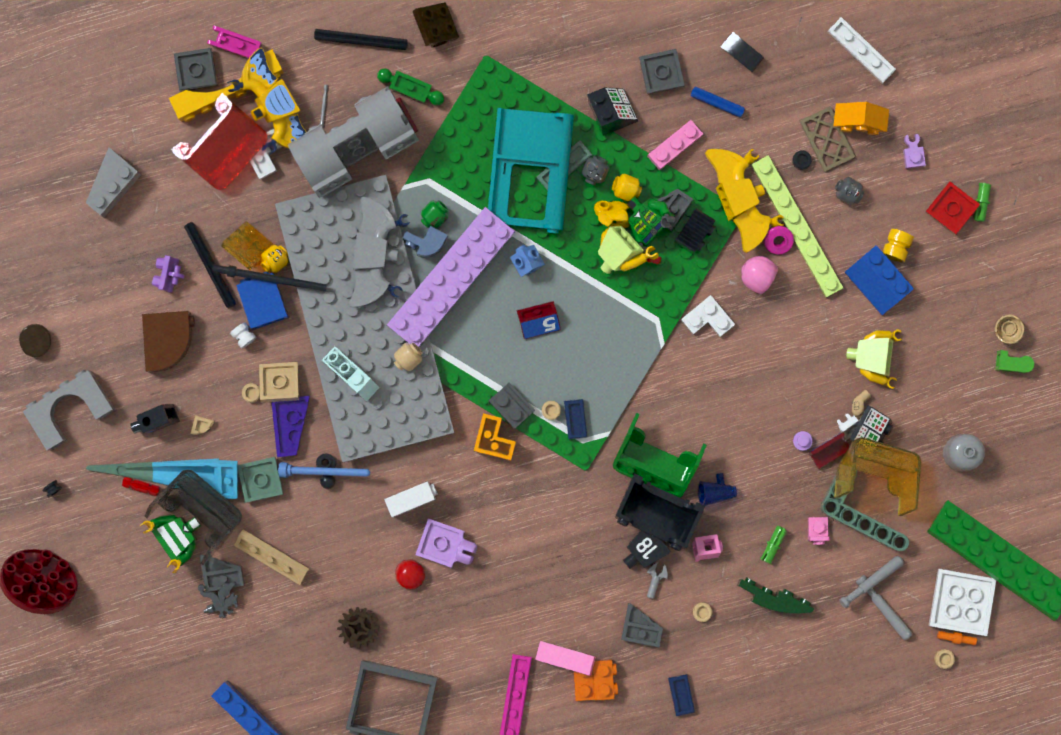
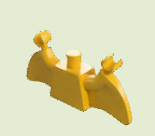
[705,149,784,253]

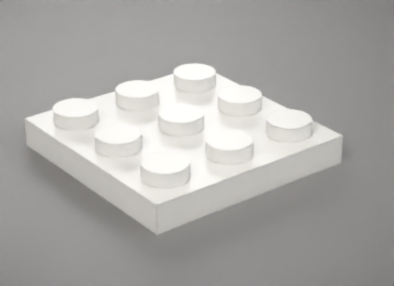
[929,569,996,636]

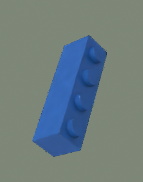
[211,680,282,735]

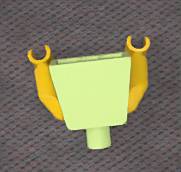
[598,221,659,274]
[846,329,902,389]

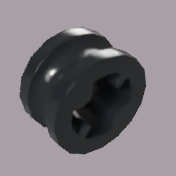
[42,480,62,498]

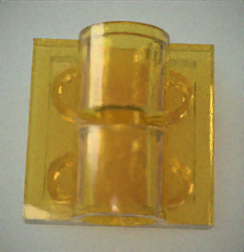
[221,221,274,270]

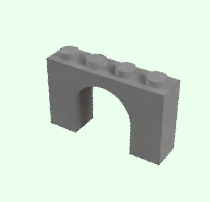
[23,370,116,451]

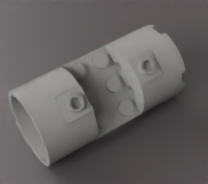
[288,86,419,199]

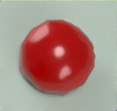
[395,559,425,589]

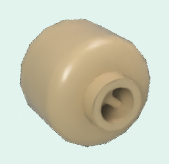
[394,343,423,371]

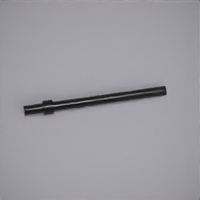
[212,264,327,292]

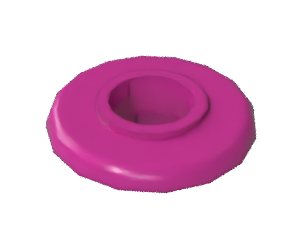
[764,226,794,255]

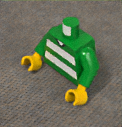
[140,515,201,573]

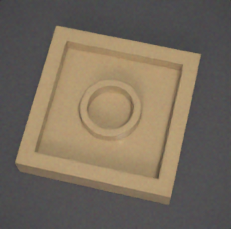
[259,362,299,403]

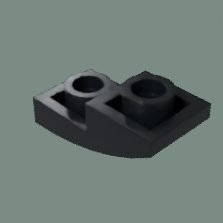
[721,32,764,72]

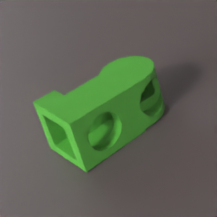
[995,350,1034,373]

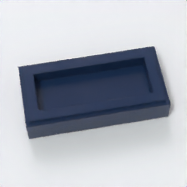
[564,399,587,440]
[668,674,695,716]

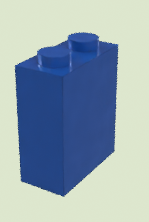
[236,271,289,330]

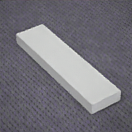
[827,17,896,84]

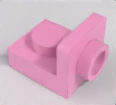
[808,517,830,545]

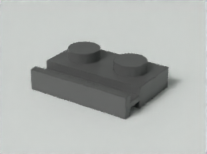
[488,382,535,430]

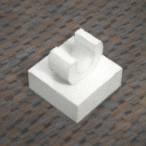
[837,414,859,440]

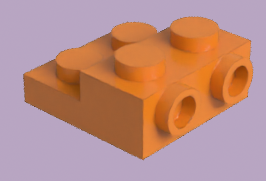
[574,659,618,701]

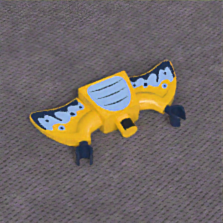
[227,48,306,156]

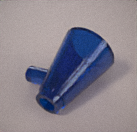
[698,473,737,506]

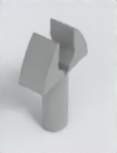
[647,562,668,599]

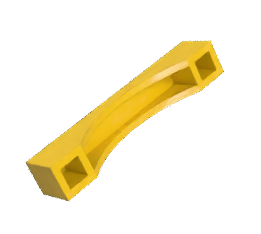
[169,49,284,122]

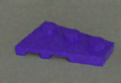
[272,396,310,457]

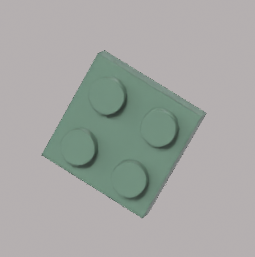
[238,457,284,503]

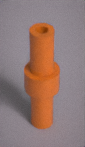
[937,631,977,645]

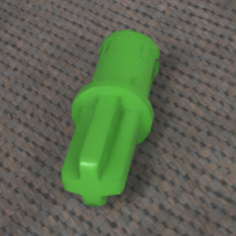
[974,183,992,222]
[760,526,787,564]

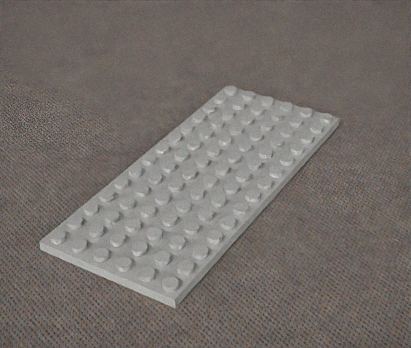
[275,175,454,463]

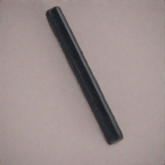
[314,29,408,50]
[184,222,236,309]

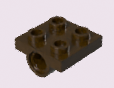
[412,2,459,48]

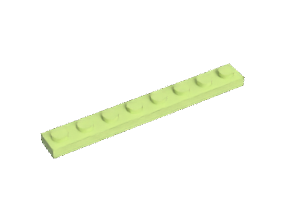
[751,155,843,297]

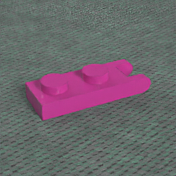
[207,26,262,59]

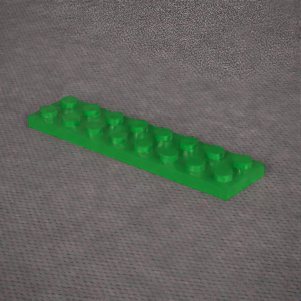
[927,500,1061,621]

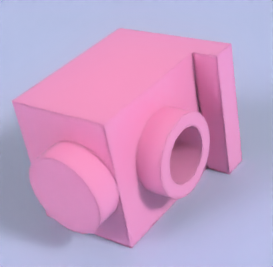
[692,534,723,562]

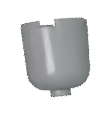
[943,434,985,472]

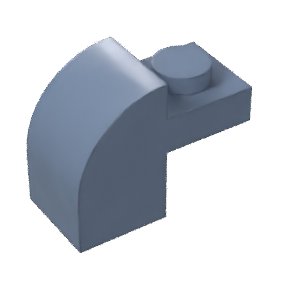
[403,226,448,258]

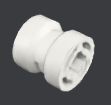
[230,322,257,349]

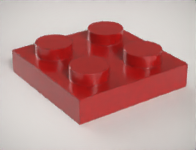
[926,181,980,235]

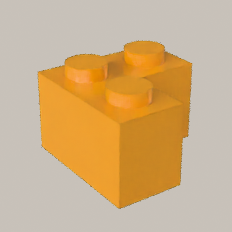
[833,102,889,135]
[474,413,516,461]

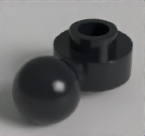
[316,453,336,489]

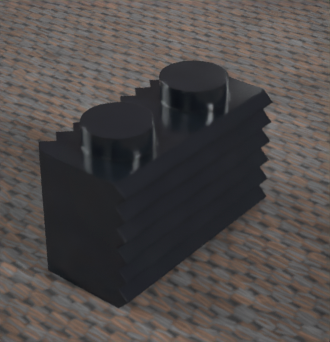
[675,208,716,254]

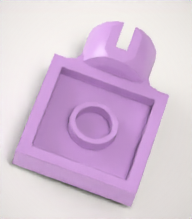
[415,518,477,568]

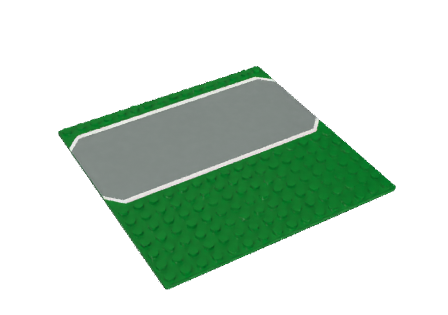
[393,56,737,470]

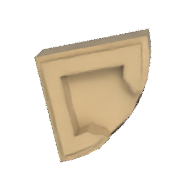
[190,415,215,435]

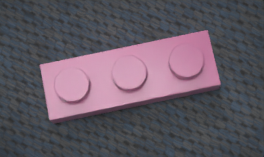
[647,120,703,171]

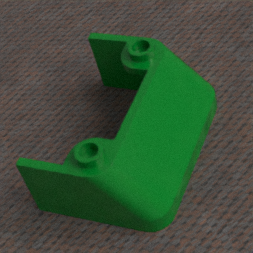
[613,413,707,498]

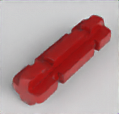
[122,477,160,496]

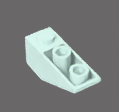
[322,346,380,402]

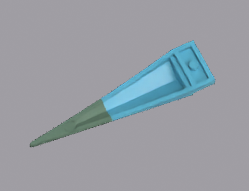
[86,458,238,499]

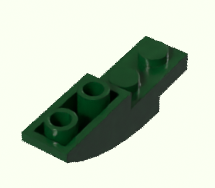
[737,577,814,613]

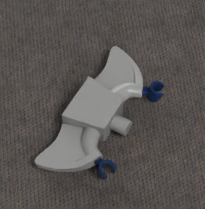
[349,197,410,307]

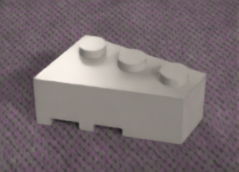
[86,148,141,218]

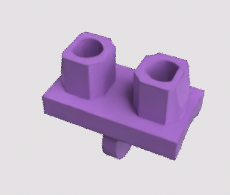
[152,255,185,293]

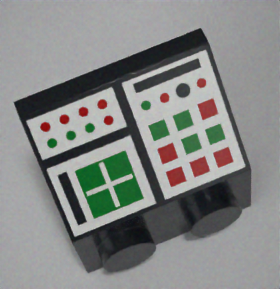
[587,87,638,136]
[850,405,893,456]

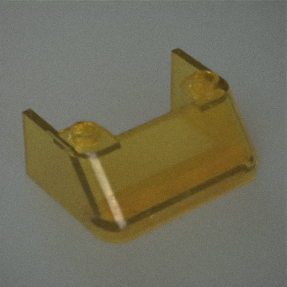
[834,437,922,516]

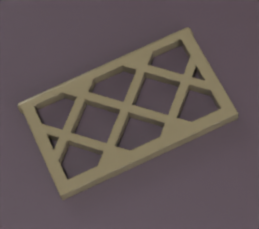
[799,106,855,172]

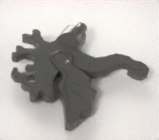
[198,581,238,618]

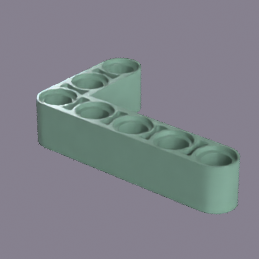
[820,464,909,551]

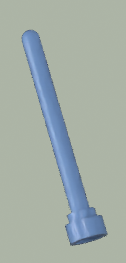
[278,462,370,478]

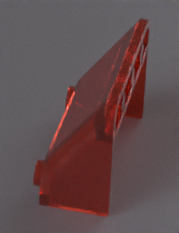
[172,93,268,190]

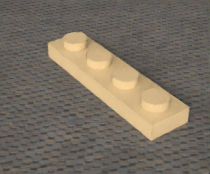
[234,530,309,585]

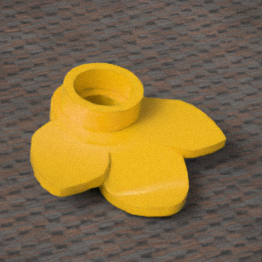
[594,201,629,227]

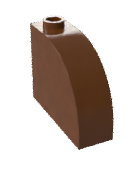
[142,311,195,373]

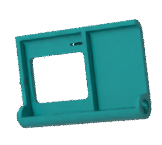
[488,108,574,233]

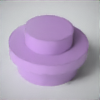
[793,431,812,451]

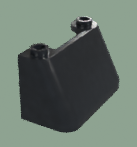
[615,474,705,551]

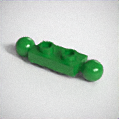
[377,68,445,106]

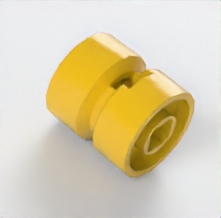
[882,229,914,263]

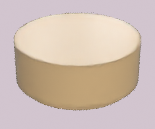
[242,383,260,403]
[541,401,561,420]
[693,602,712,622]
[934,649,955,669]

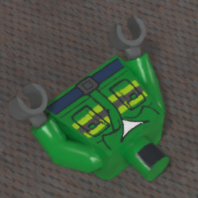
[627,197,675,254]

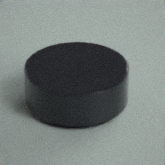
[792,150,812,170]

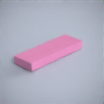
[535,641,596,676]

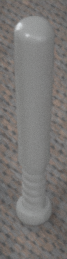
[839,556,904,608]
[856,575,912,640]

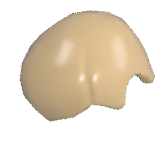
[995,314,1025,344]

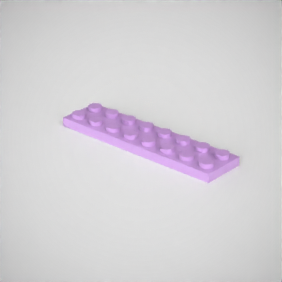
[387,207,515,347]

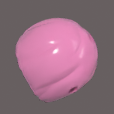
[741,256,778,294]

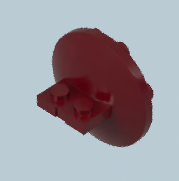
[0,549,78,615]

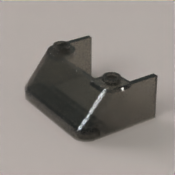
[145,469,242,566]

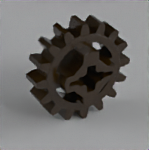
[337,607,380,649]

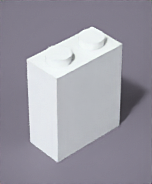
[384,481,438,517]

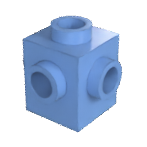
[510,245,545,277]

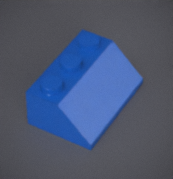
[844,245,914,315]

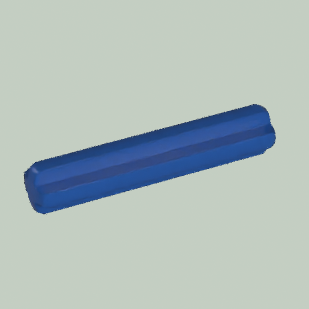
[691,87,745,117]

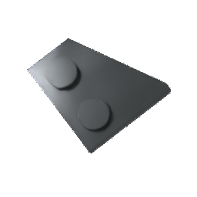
[658,189,694,232]
[200,555,245,592]
[621,603,663,647]

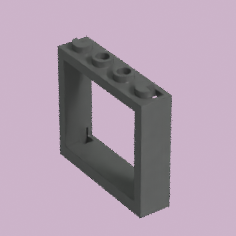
[346,660,438,735]

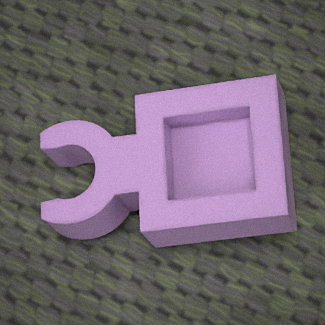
[903,134,926,169]

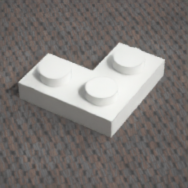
[242,129,282,180]
[681,295,735,337]

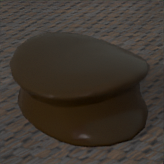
[19,324,51,357]

